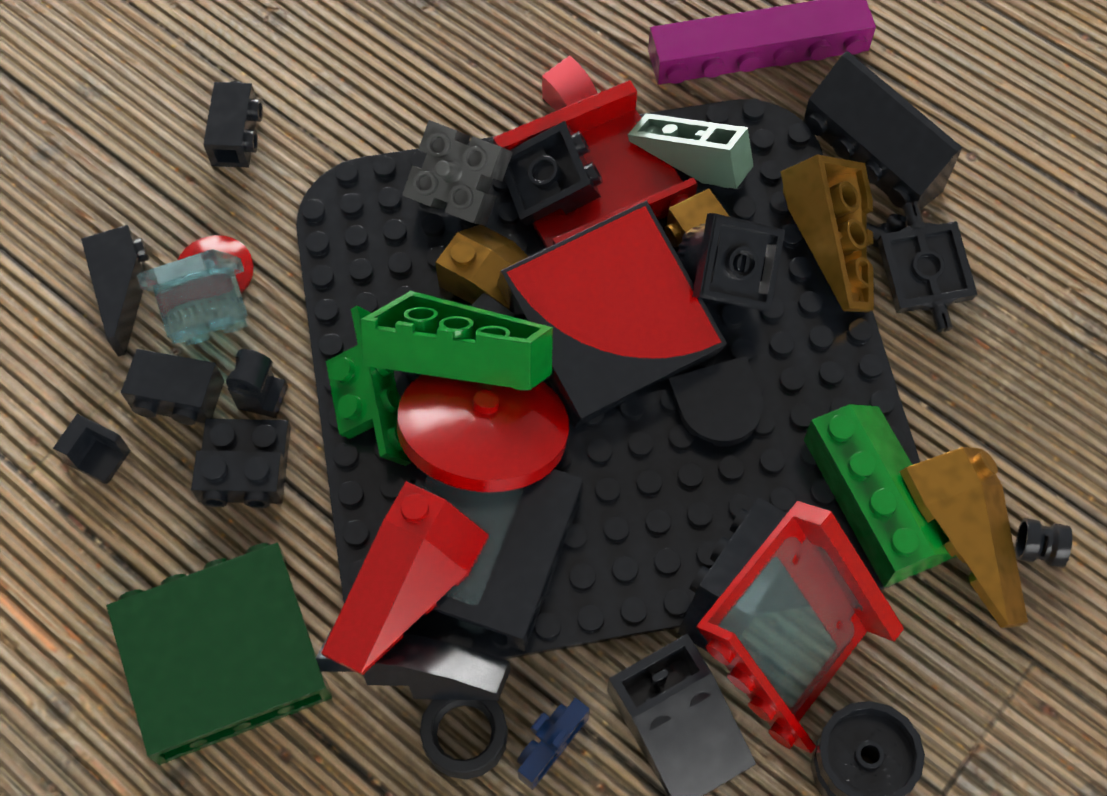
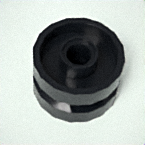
[811,701,925,796]

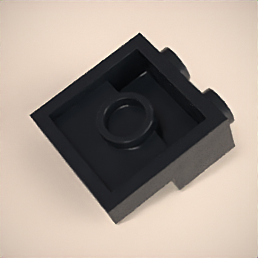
[504,121,603,226]
[191,419,291,508]

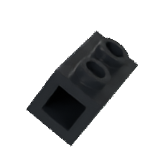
[203,81,263,168]

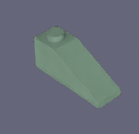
[628,113,754,189]

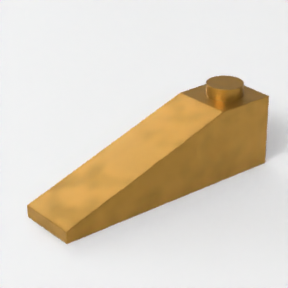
[780,154,874,312]
[900,447,1028,628]

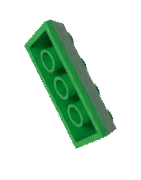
[804,404,957,588]

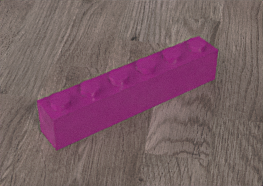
[648,0,876,85]

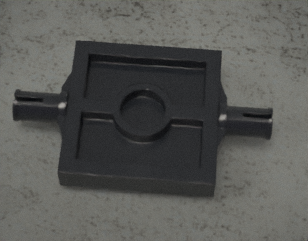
[877,201,978,333]

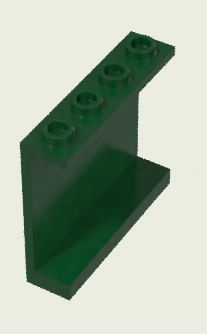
[106,542,332,765]

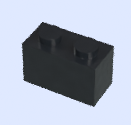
[121,349,224,425]

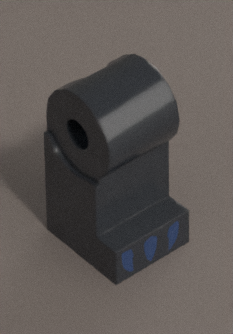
[226,349,288,418]

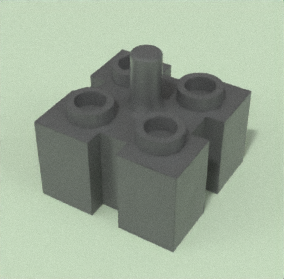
[402,120,513,226]

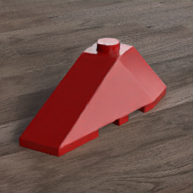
[321,481,489,675]

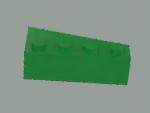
[361,291,553,390]

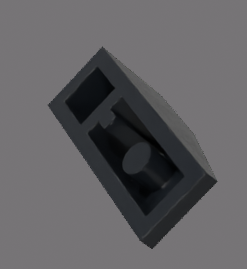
[81,225,149,357]

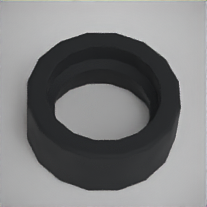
[420,700,508,779]

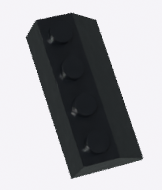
[803,51,963,210]

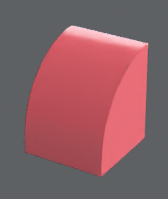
[542,55,597,111]

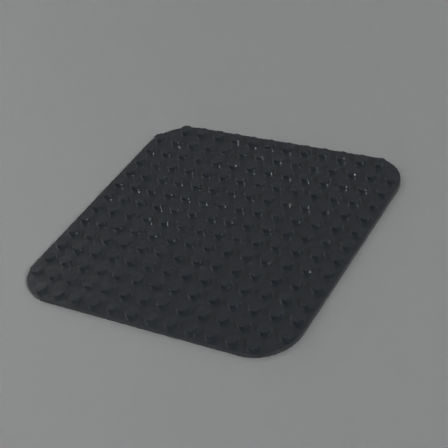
[296,99,920,660]

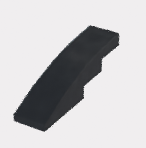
[316,627,511,701]

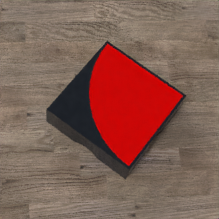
[497,200,727,428]

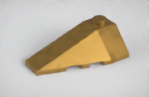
[435,225,529,311]

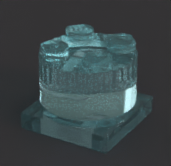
[137,249,248,345]

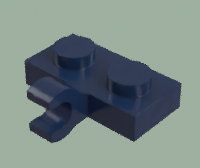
[517,697,590,790]

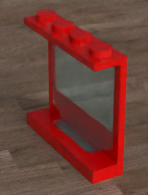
[696,501,904,753]

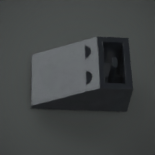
[607,633,756,796]

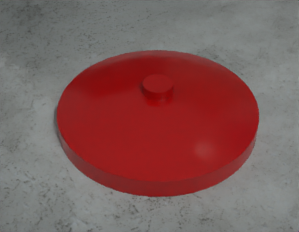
[397,374,569,492]

